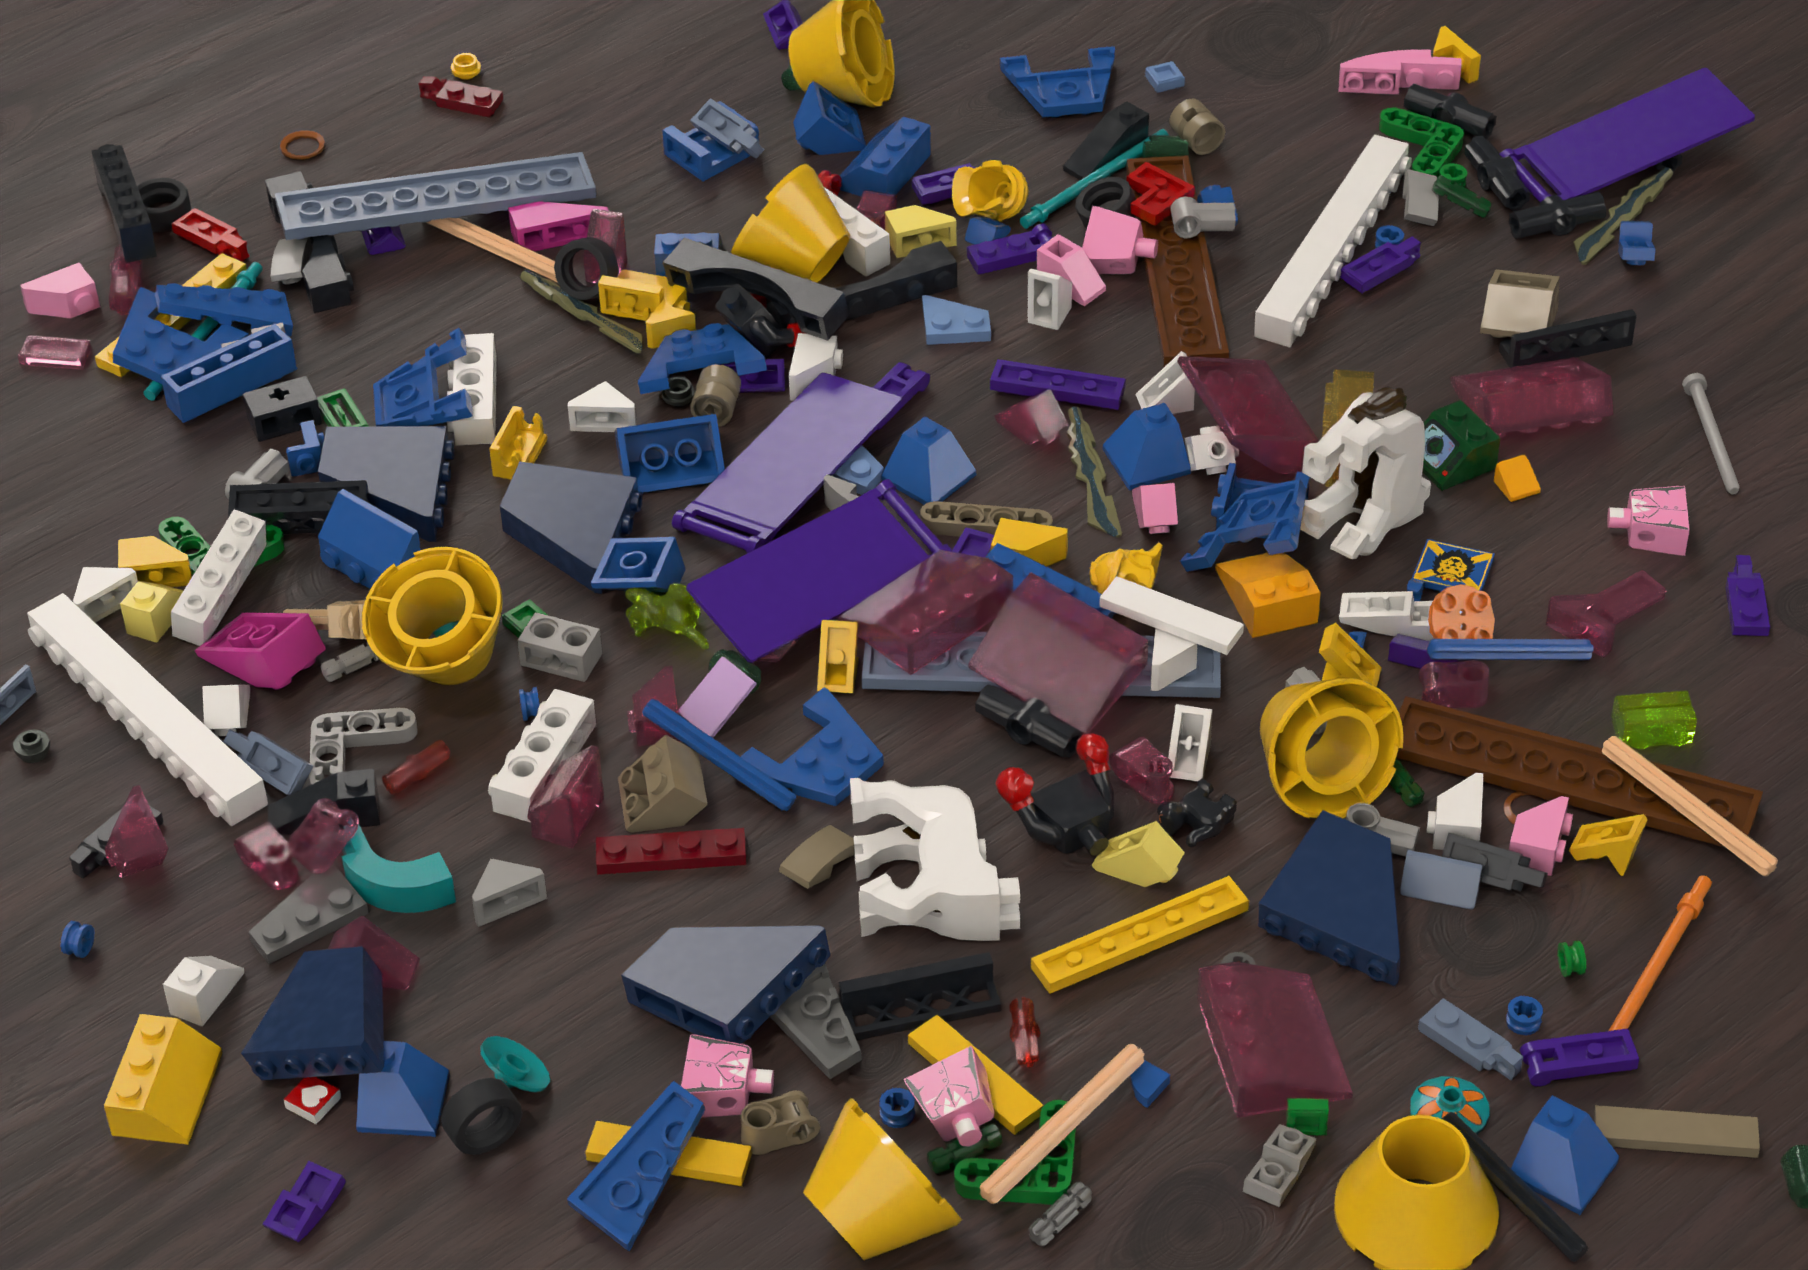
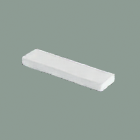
[1099,576,1244,655]

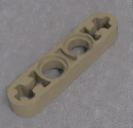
[920,501,1053,537]

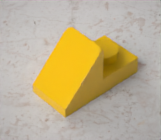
[1433,26,1481,84]
[646,285,696,349]
[817,620,859,693]
[1319,623,1382,687]
[1569,814,1648,876]

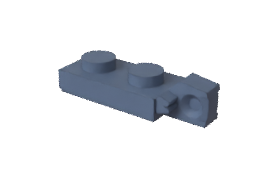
[690,98,764,159]
[223,730,313,795]
[1418,998,1523,1080]

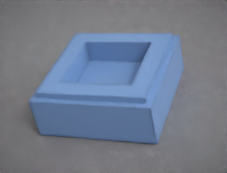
[1145,61,1185,93]

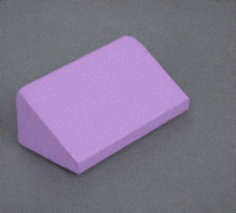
[678,657,757,738]

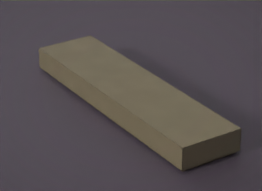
[1594,1105,1760,1158]

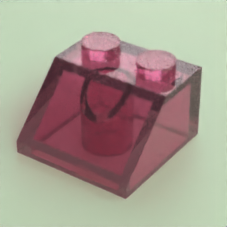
[527,746,604,849]

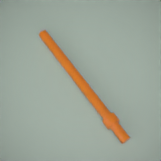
[1609,875,1712,1031]

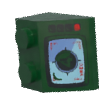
[1422,400,1500,491]

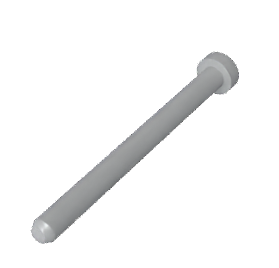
[1682,373,1740,494]

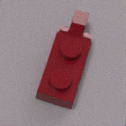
[418,76,504,118]

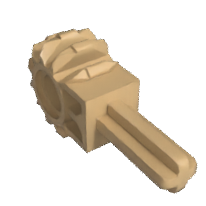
[283,600,366,639]

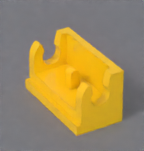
[489,406,547,479]

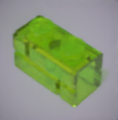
[1612,690,1697,749]

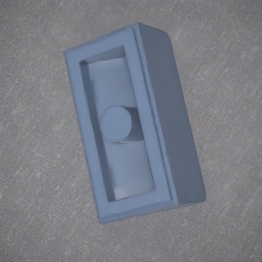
[0,664,36,725]
[1400,850,1482,909]

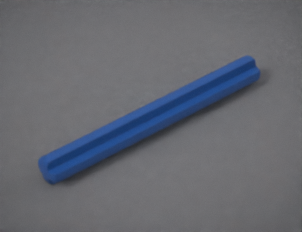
[1427,639,1594,660]
[642,699,796,811]

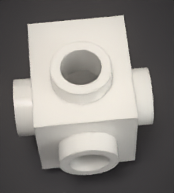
[1185,425,1239,475]

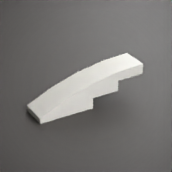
[1339,591,1463,641]

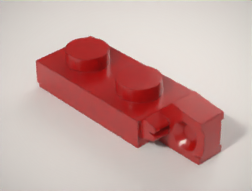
[171,208,250,262]

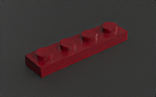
[596,828,746,875]

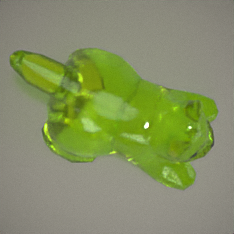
[626,583,709,650]

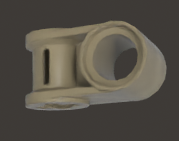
[741,1090,820,1155]

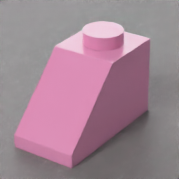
[20,263,100,318]
[1132,483,1178,534]

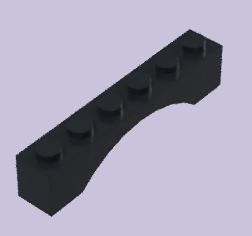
[91,144,157,263]
[265,171,354,313]
[663,238,849,341]
[766,241,958,328]

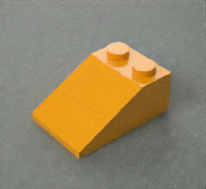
[1215,552,1320,638]

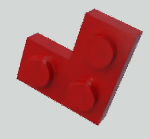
[1126,162,1195,226]

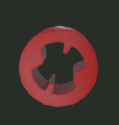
[818,170,842,196]

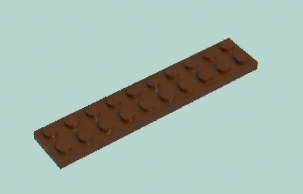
[1126,155,1229,367]
[1396,696,1763,847]

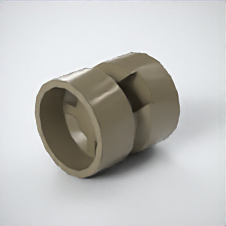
[1169,98,1226,155]
[691,364,741,427]

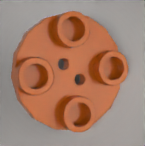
[1428,584,1495,639]

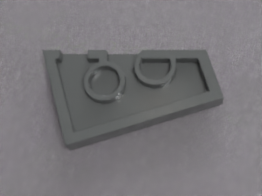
[249,859,369,964]
[770,964,862,1079]

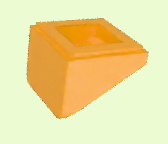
[1494,455,1541,502]

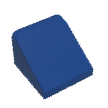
[965,217,1011,245]

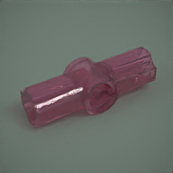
[108,245,143,315]

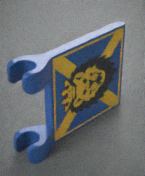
[1407,539,1495,611]

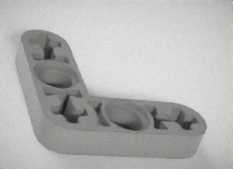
[309,708,418,785]

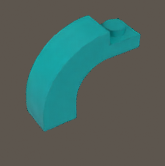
[341,822,456,913]

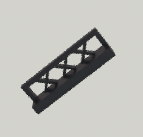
[1499,309,1637,371]
[228,480,368,534]
[839,952,1001,1041]

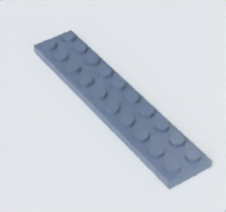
[275,152,596,240]
[862,629,1221,698]

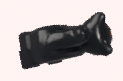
[1157,778,1237,848]

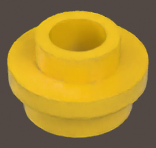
[451,53,481,80]

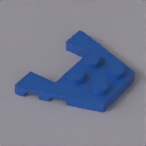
[1000,46,1115,117]
[113,287,248,385]
[638,323,767,394]
[373,328,473,426]
[1180,479,1307,572]
[741,687,884,806]

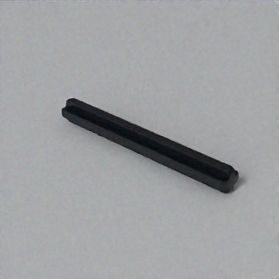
[1442,1112,1588,1262]

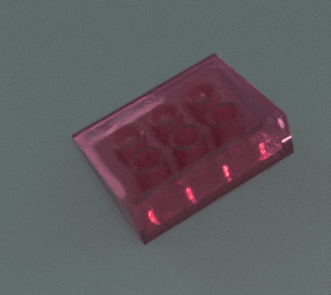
[1177,356,1319,474]
[1451,357,1613,438]
[838,550,1013,675]
[968,572,1148,735]
[1197,962,1353,1118]

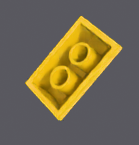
[104,1014,222,1145]

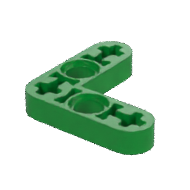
[1379,107,1464,178]
[158,516,285,577]
[954,1100,1076,1205]

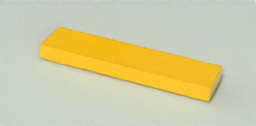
[908,1015,1044,1135]
[586,1121,752,1186]

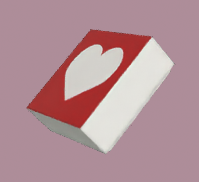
[284,1077,341,1124]

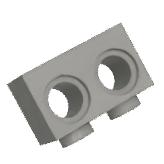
[517,612,602,682]

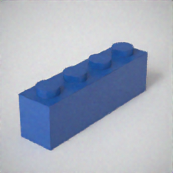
[161,324,297,423]

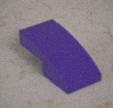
[263,1161,347,1242]

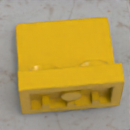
[598,270,672,321]

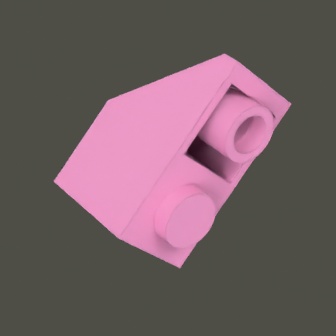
[1037,234,1106,306]
[1509,796,1573,876]

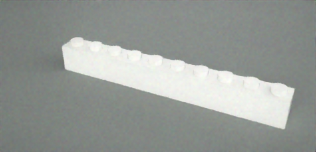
[1254,134,1412,347]
[27,593,268,826]

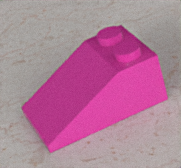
[195,613,326,690]

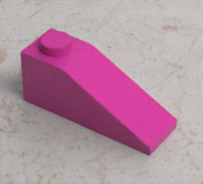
[508,201,611,251]

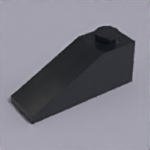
[1063,101,1149,180]
[268,769,380,837]

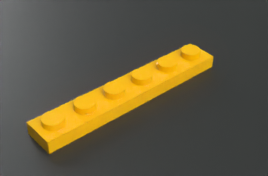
[95,253,247,377]
[1031,876,1249,994]

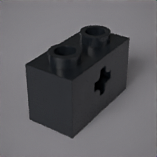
[243,376,322,442]

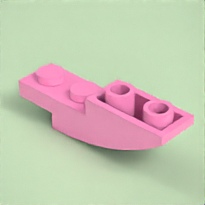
[1338,50,1461,94]

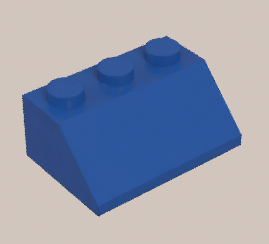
[840,117,931,205]
[614,414,725,493]
[318,489,421,589]

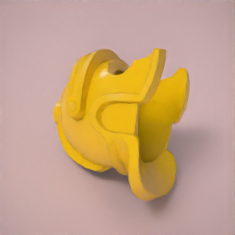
[952,160,1029,222]
[1089,542,1163,594]

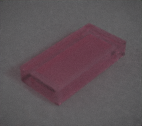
[18,335,91,370]
[1589,570,1666,626]

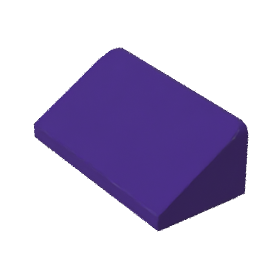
[763,0,803,50]
[361,226,406,255]
[720,359,785,393]
[1388,634,1464,678]

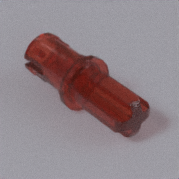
[382,740,451,796]
[1009,997,1040,1068]

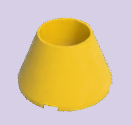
[789,0,895,107]
[730,164,851,283]
[362,547,503,685]
[1260,678,1403,819]
[803,1098,962,1260]
[1334,1115,1499,1270]

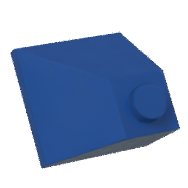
[793,81,866,155]
[1103,403,1191,491]
[881,417,976,505]
[591,537,686,592]
[356,1041,450,1137]
[1511,1095,1619,1215]

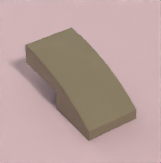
[779,825,854,889]

